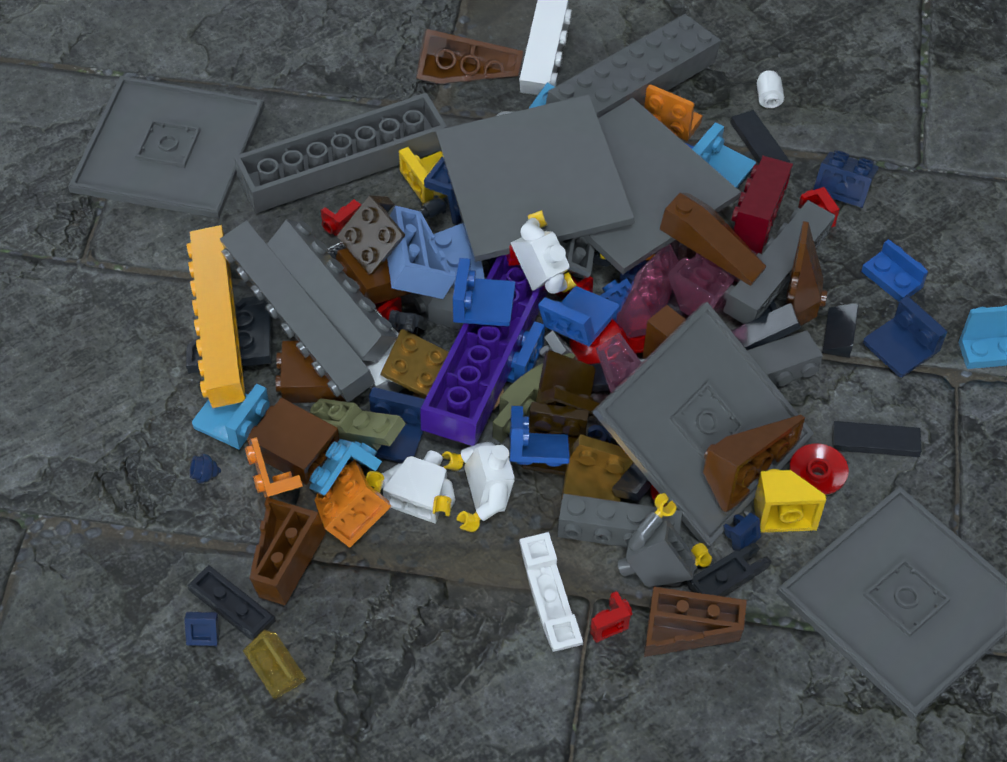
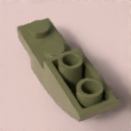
[493,353,576,443]
[309,398,406,451]

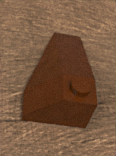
[416,29,523,84]
[660,193,766,286]
[785,221,827,326]
[703,415,805,512]

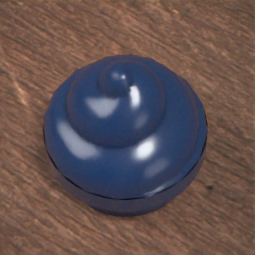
[190,454,221,483]

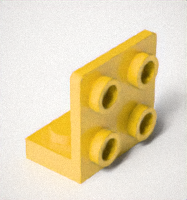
[399,147,447,203]

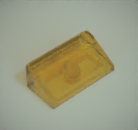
[243,630,306,699]

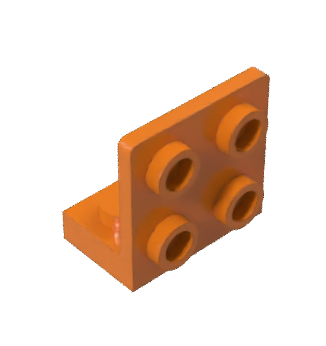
[644,84,702,142]
[245,437,303,497]
[315,460,392,547]

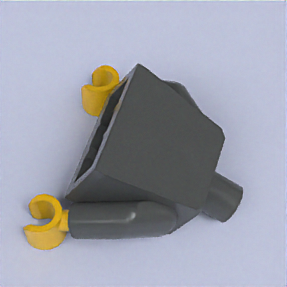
[618,493,712,587]

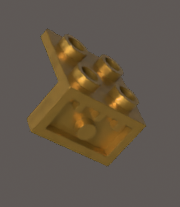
[380,329,449,399]
[562,435,633,502]

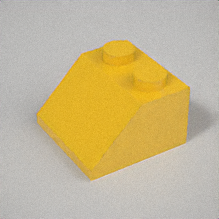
[753,469,826,533]

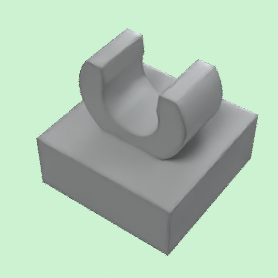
[540,331,578,360]

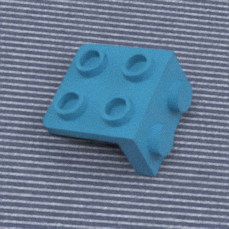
[192,384,270,450]
[309,439,382,495]

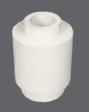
[757,71,784,108]

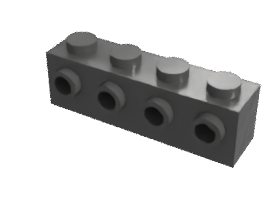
[558,494,682,548]

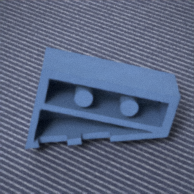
[387,206,456,299]
[433,223,485,288]

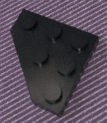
[186,296,272,374]

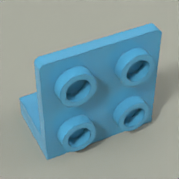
[692,122,756,188]
[958,305,1007,369]

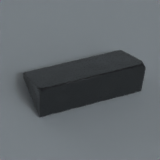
[822,303,859,358]

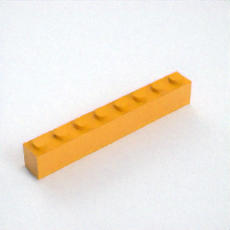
[187,225,246,408]

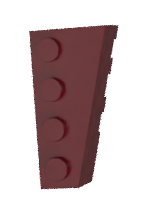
[731,156,793,255]

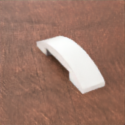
[519,532,583,652]

